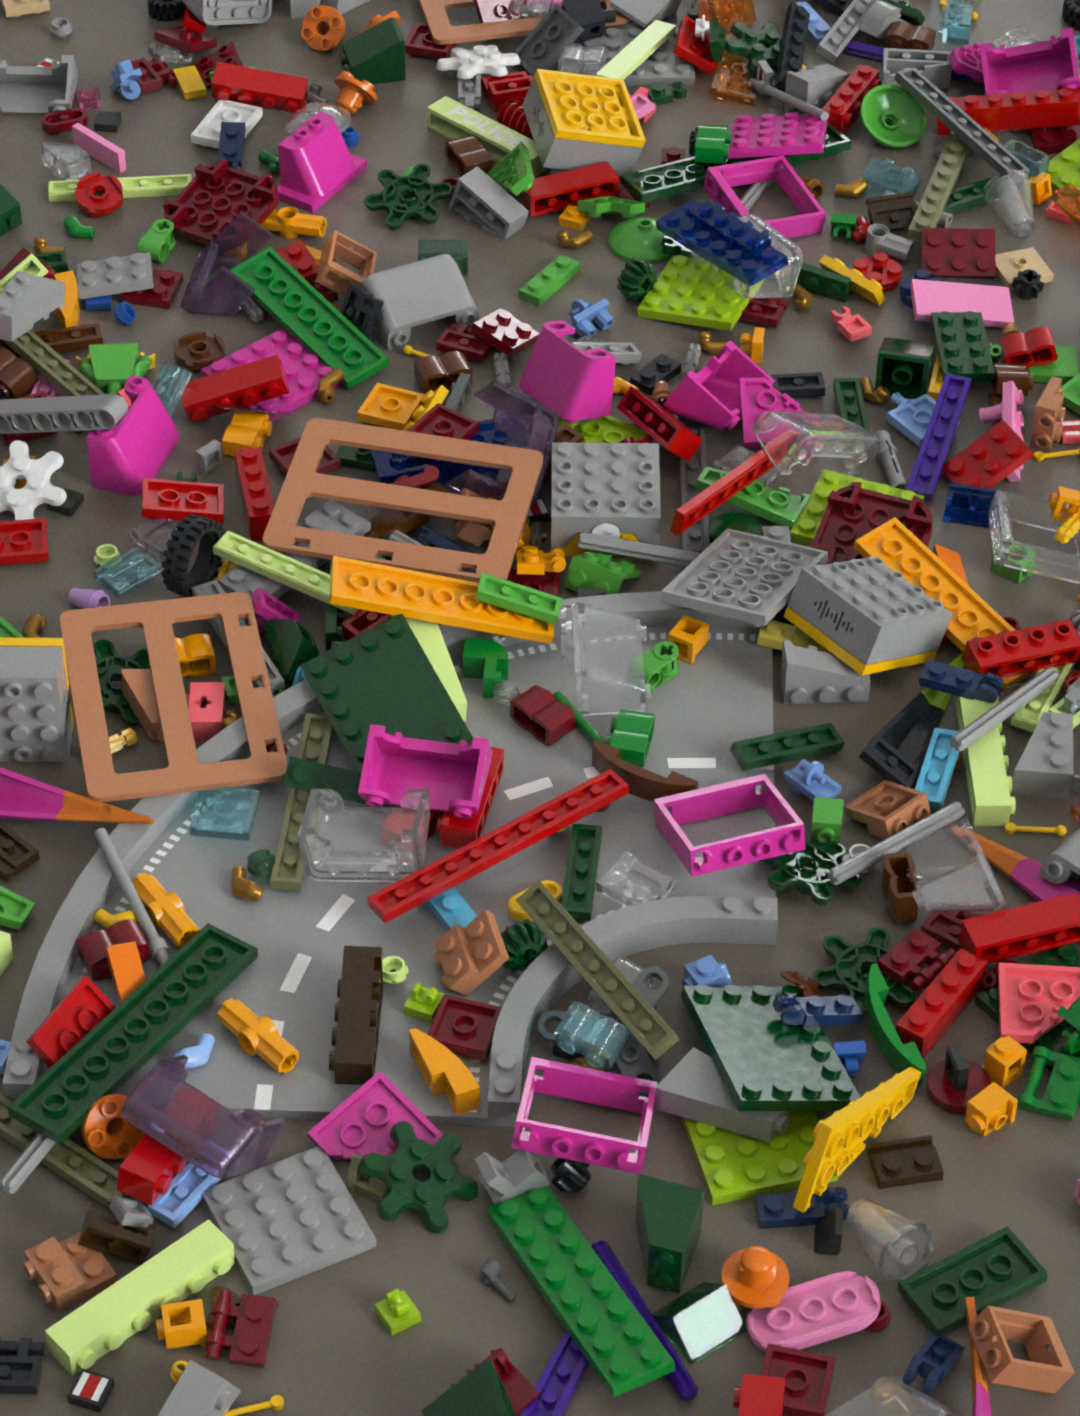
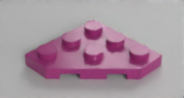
[948,42,984,83]
[739,377,822,448]
[307,1071,443,1160]

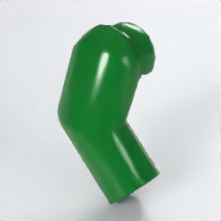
[258,150,280,174]
[64,215,95,239]

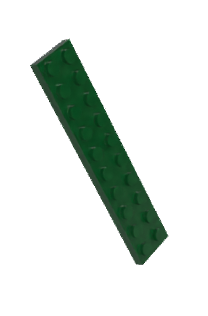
[620,123,851,203]
[8,923,258,1144]

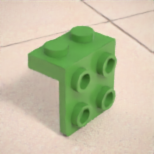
[564,551,642,595]

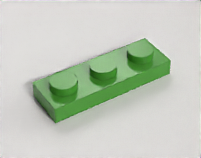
[519,254,581,306]
[474,573,563,624]

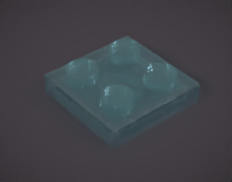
[189,787,260,841]

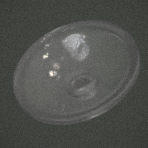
[282,102,352,138]

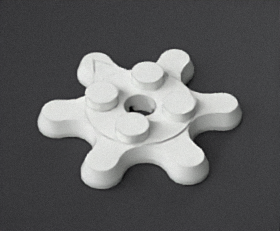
[436,45,520,79]
[0,440,67,520]

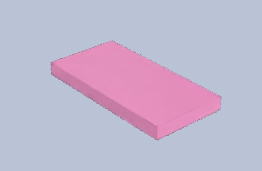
[910,279,1014,328]

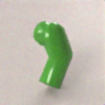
[989,343,1002,363]

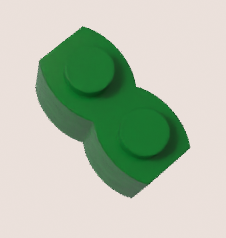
[695,124,732,164]
[606,709,655,768]

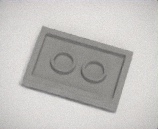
[77,252,154,299]

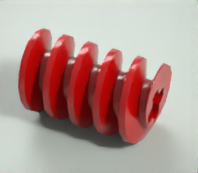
[497,102,534,140]

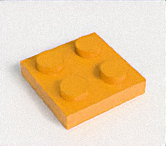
[357,383,425,430]

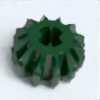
[617,258,658,302]
[501,919,548,972]

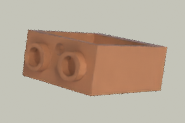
[316,230,377,297]
[968,1305,1074,1394]

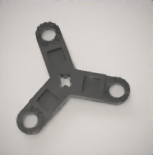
[538,967,669,1097]

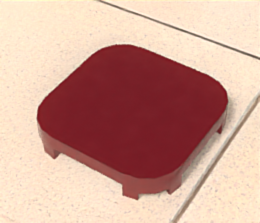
[163,158,279,249]
[810,482,933,565]

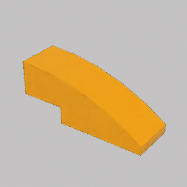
[54,270,80,328]
[409,1028,481,1115]

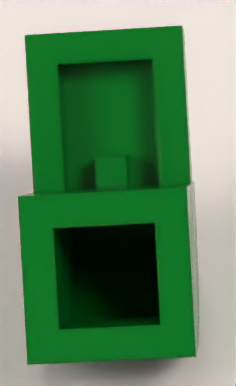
[463,637,508,699]

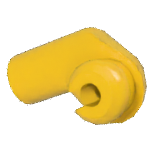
[94,908,140,929]

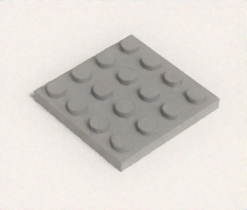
[202,1146,376,1295]

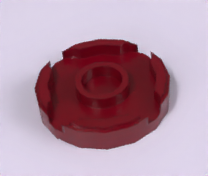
[927,1059,991,1114]

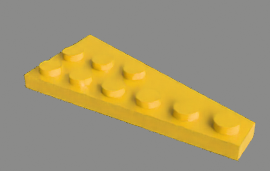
[793,1066,922,1213]

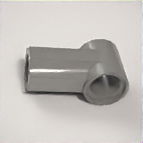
[865,224,915,262]

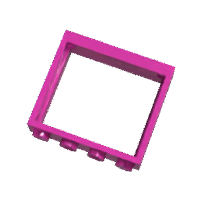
[703,155,826,246]
[653,773,805,877]
[511,1057,658,1174]

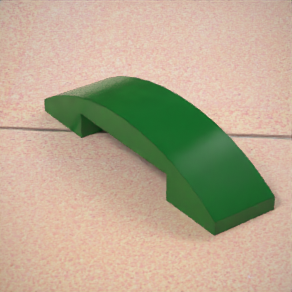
[864,963,927,1085]

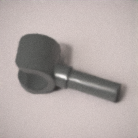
[479,1258,516,1303]

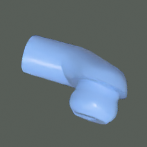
[174,1033,215,1069]

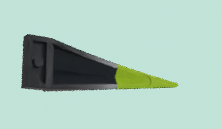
[859,652,965,788]

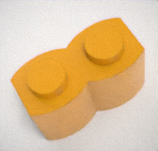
[222,410,272,457]
[174,633,216,678]

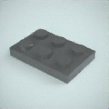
[513,4,584,77]

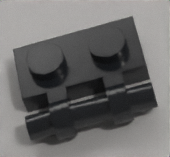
[340,284,384,340]
[0,1337,46,1395]

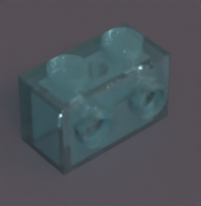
[938,0,974,45]
[862,156,922,197]

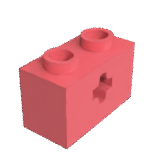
[186,682,227,743]

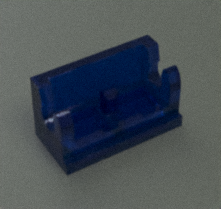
[943,483,1003,529]

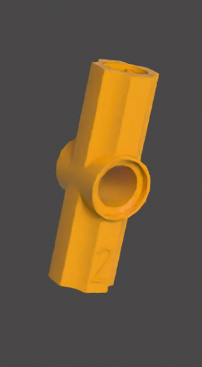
[258,207,327,239]
[132,872,199,947]
[217,998,300,1074]

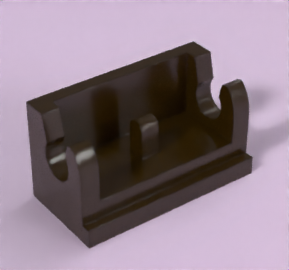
[78,1204,156,1265]

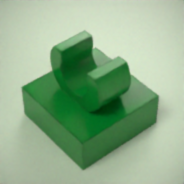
[831,213,856,242]

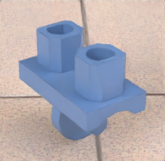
[110,59,143,101]
[569,298,614,341]
[783,759,842,807]

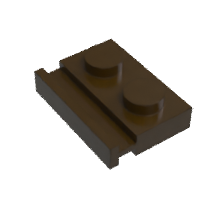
[865,192,917,232]
[0,821,40,882]
[867,1135,944,1189]

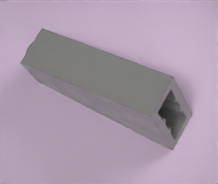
[655,1047,791,1142]

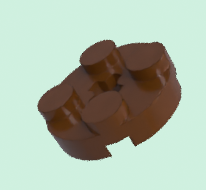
[174,332,225,374]

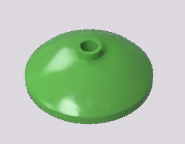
[860,84,927,149]
[608,216,681,264]

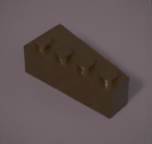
[329,946,384,1085]

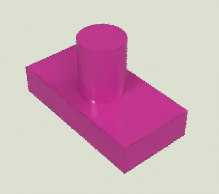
[252,587,301,635]

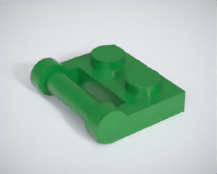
[1017,1046,1080,1121]

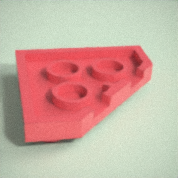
[997,962,1080,1044]

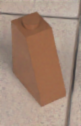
[121,669,164,741]

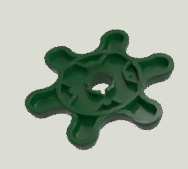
[725,22,781,74]
[364,164,453,230]
[68,639,150,726]
[760,840,861,906]
[813,927,924,1015]
[359,1121,479,1233]

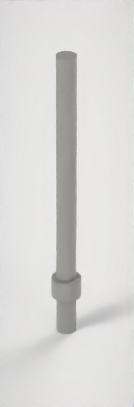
[748,78,829,121]
[94,828,170,966]

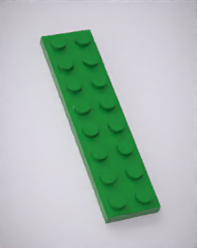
[230,247,389,390]
[487,1186,675,1398]

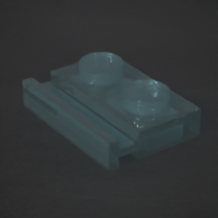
[153,362,192,417]
[94,547,162,598]

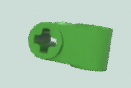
[137,219,176,263]
[627,641,680,692]

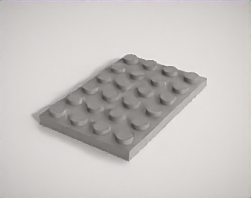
[557,27,695,86]
[661,528,828,627]

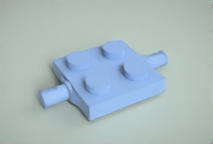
[886,392,960,447]

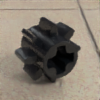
[1012,269,1044,300]
[551,1158,591,1193]

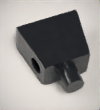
[561,0,616,44]

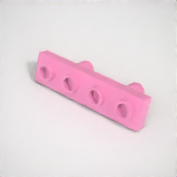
[979,380,1024,483]

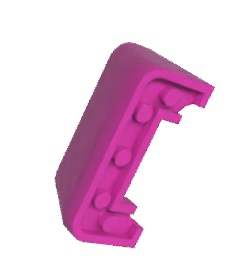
[980,28,1080,95]
[663,340,776,431]
[86,375,179,496]
[358,724,493,818]

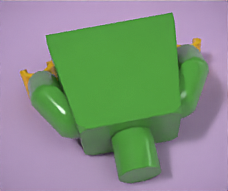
[76,343,155,394]

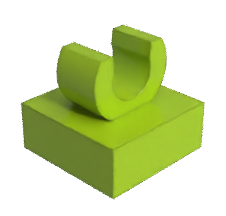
[404,982,445,1024]
[374,1288,421,1336]

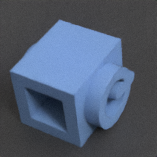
[681,955,731,989]

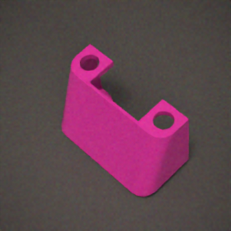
[518,320,616,423]

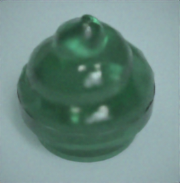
[246,849,275,882]

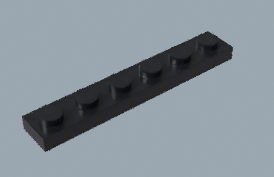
[774,1,810,92]

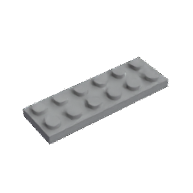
[218,500,371,609]

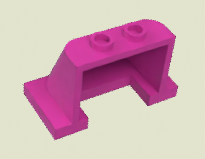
[277,111,367,213]

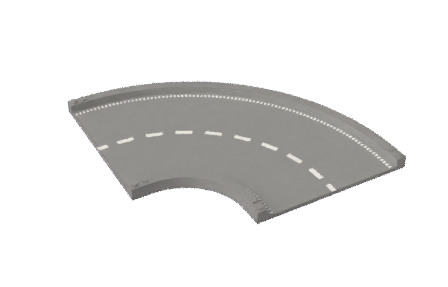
[2,591,778,1127]

